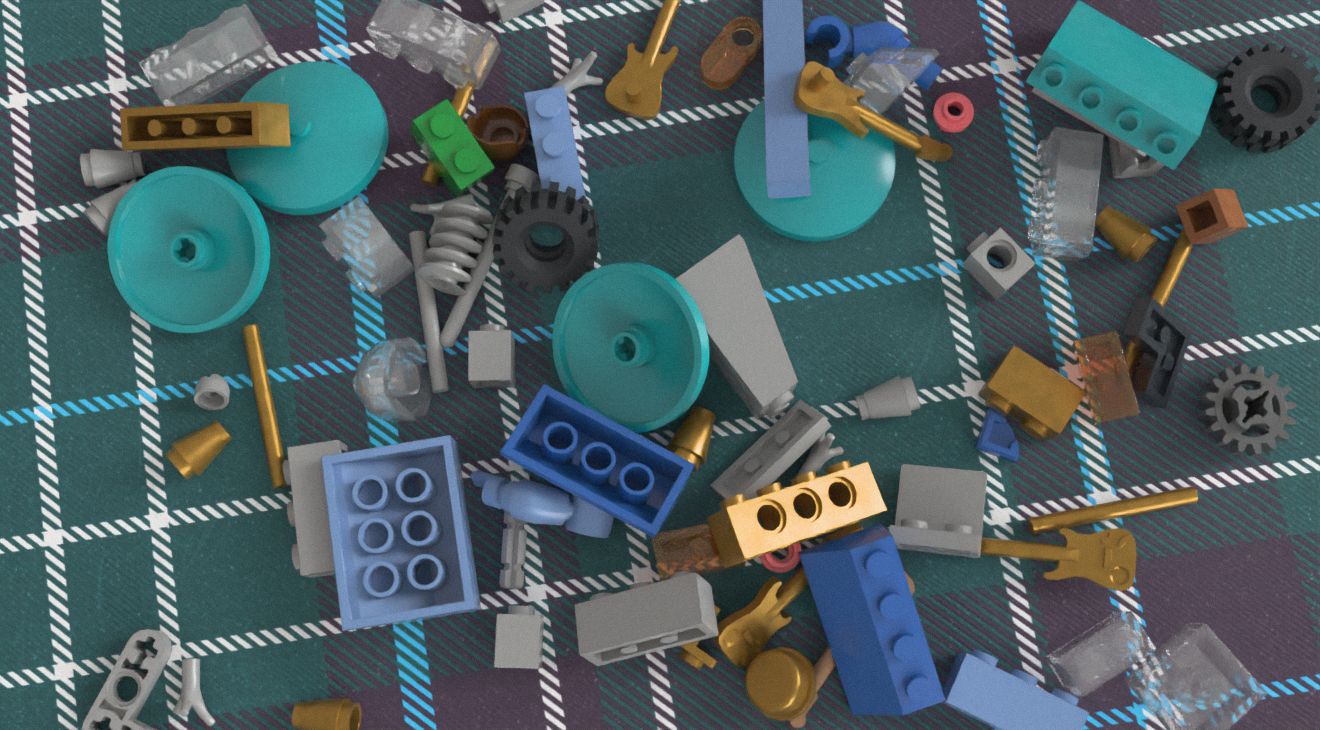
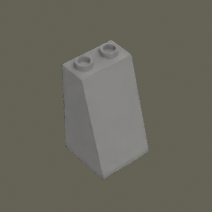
[676,234,798,421]

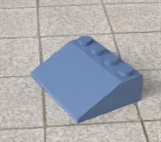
[321,435,481,631]

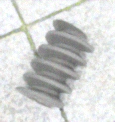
[417,203,494,296]

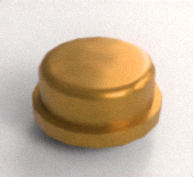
[745,647,817,721]

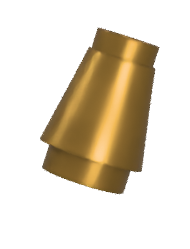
[1093,205,1158,263]
[666,406,716,472]
[165,420,232,480]
[292,697,362,730]

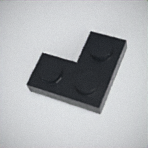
[1123,296,1192,409]

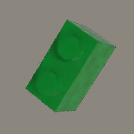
[409,99,495,198]

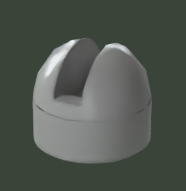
[194,374,230,410]

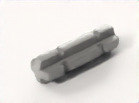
[499,510,528,589]

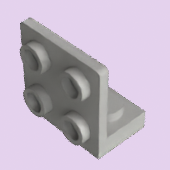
[889,464,987,558]

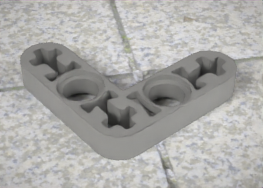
[82,629,172,730]

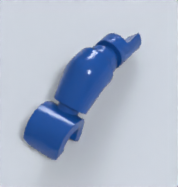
[804,15,943,91]

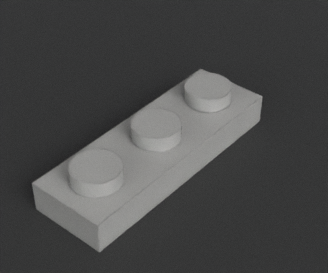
[710,400,831,501]

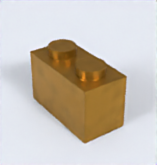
[978,345,1087,440]

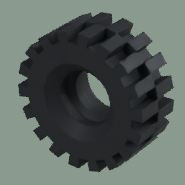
[1210,43,1320,153]
[492,181,600,293]

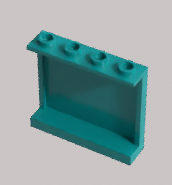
[1025,0,1219,170]

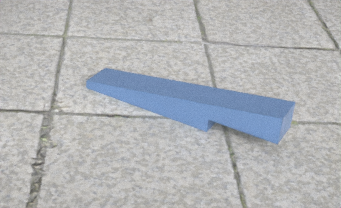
[763,0,811,199]

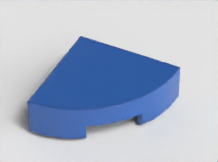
[974,408,1019,463]

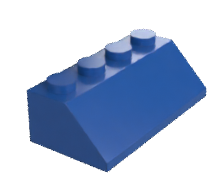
[500,384,695,538]
[798,524,946,715]

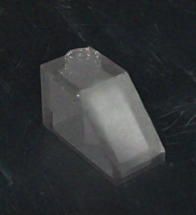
[843,47,940,115]

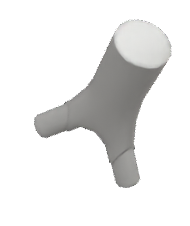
[550,51,603,95]
[410,193,476,236]
[795,433,844,478]
[173,659,215,726]

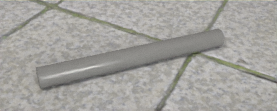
[409,231,449,393]

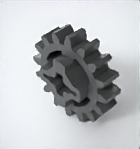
[1198,364,1297,457]

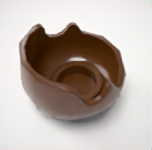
[466,104,531,162]

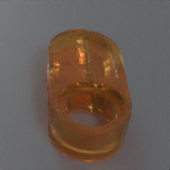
[700,16,762,90]

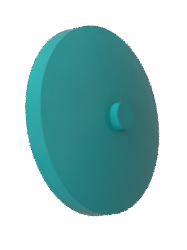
[226,61,389,215]
[733,99,896,242]
[107,166,270,333]
[552,262,709,433]

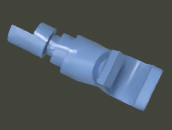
[470,470,614,538]

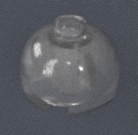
[353,337,432,422]

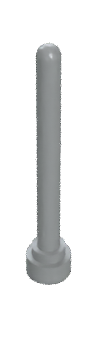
[440,164,540,348]

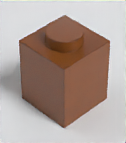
[1176,189,1249,244]

